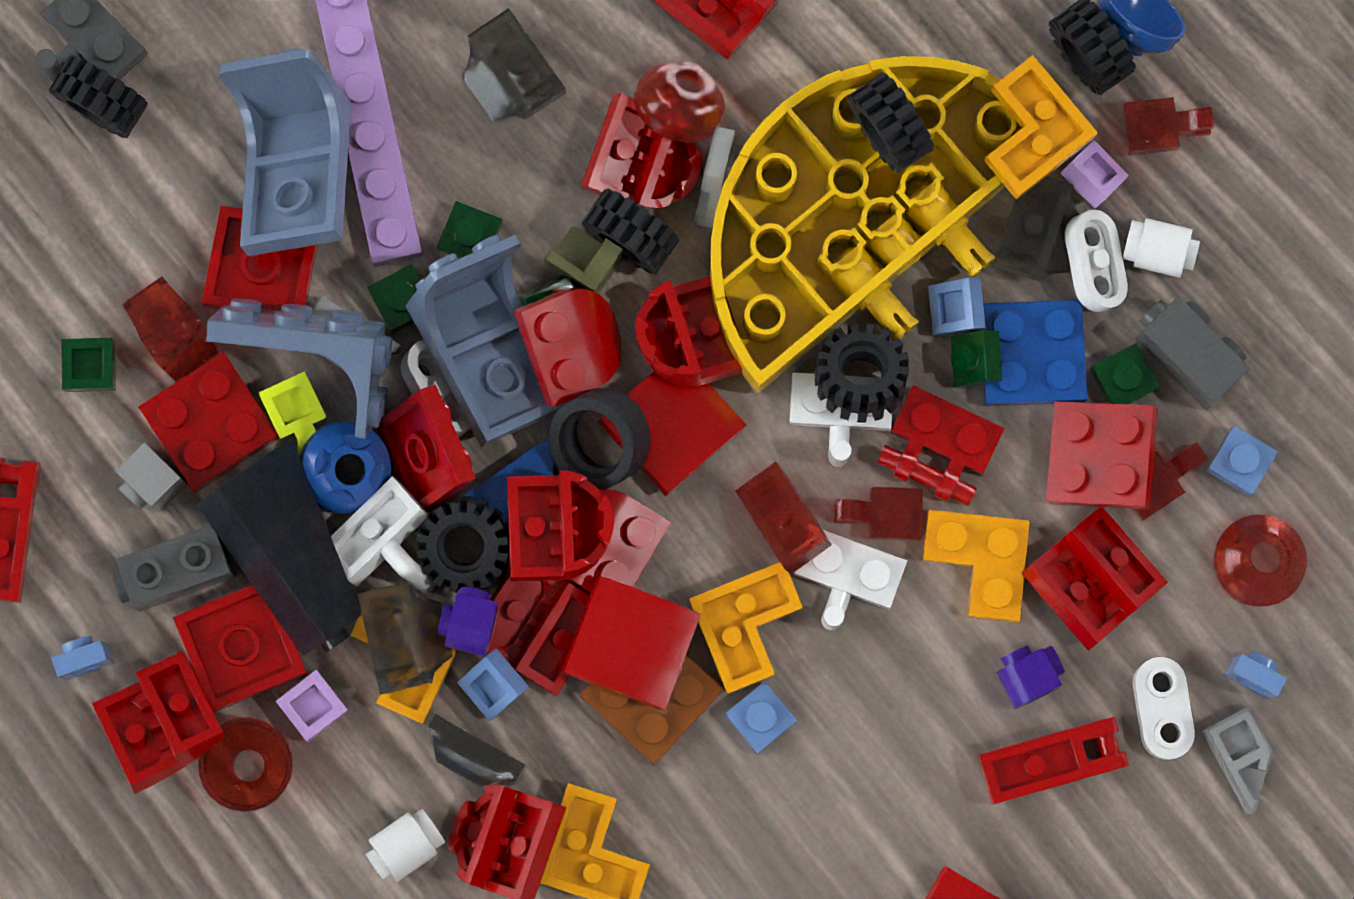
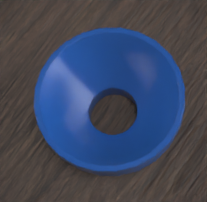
[1098,0,1185,57]
[300,421,392,514]

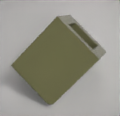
[544,226,623,294]

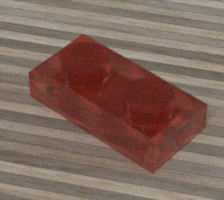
[735,462,832,574]

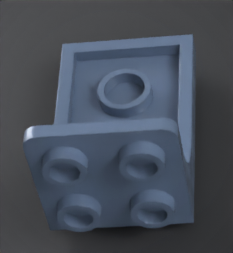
[219,49,351,256]
[405,235,570,448]
[206,298,392,439]

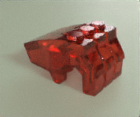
[122,276,219,382]

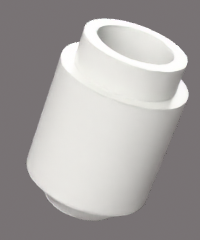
[1123,218,1200,278]
[365,809,445,882]

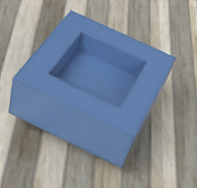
[928,278,986,336]
[1206,425,1278,497]
[51,636,114,680]
[457,648,529,721]
[1224,651,1287,699]
[725,681,797,754]

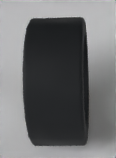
[548,388,651,490]

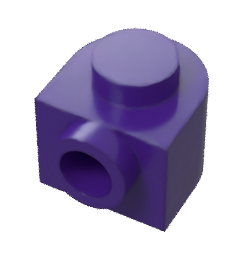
[437,586,498,657]
[996,645,1065,709]

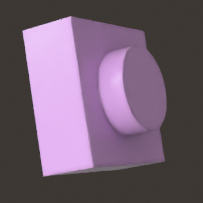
[1060,140,1129,209]
[276,670,349,743]

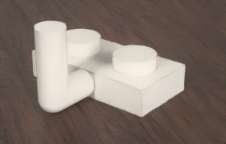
[789,373,892,467]
[331,476,436,593]
[794,526,907,630]

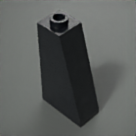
[196,439,361,655]

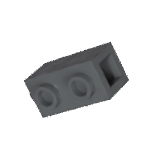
[1136,296,1250,411]
[112,525,236,612]

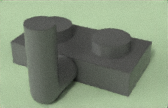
[35,0,148,81]

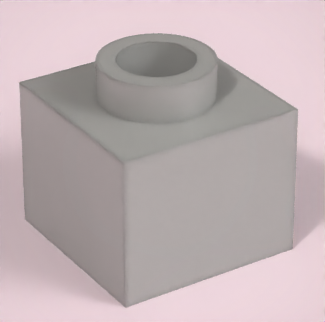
[115,442,187,512]

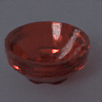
[634,62,725,143]
[1213,515,1307,607]
[198,717,293,812]

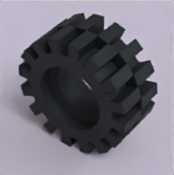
[1048,0,1136,95]
[49,55,148,139]
[847,73,934,173]
[582,188,680,275]
[815,323,909,423]
[417,496,509,593]

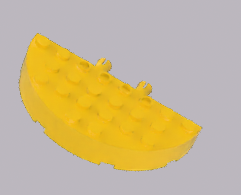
[710,56,1022,395]

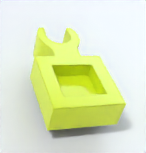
[258,371,326,456]

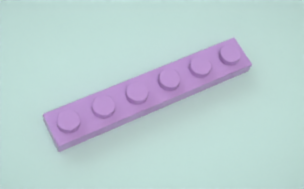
[315,0,423,267]

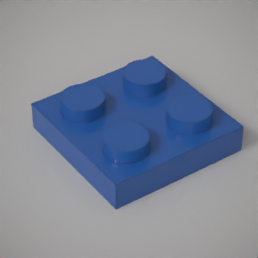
[981,300,1088,406]

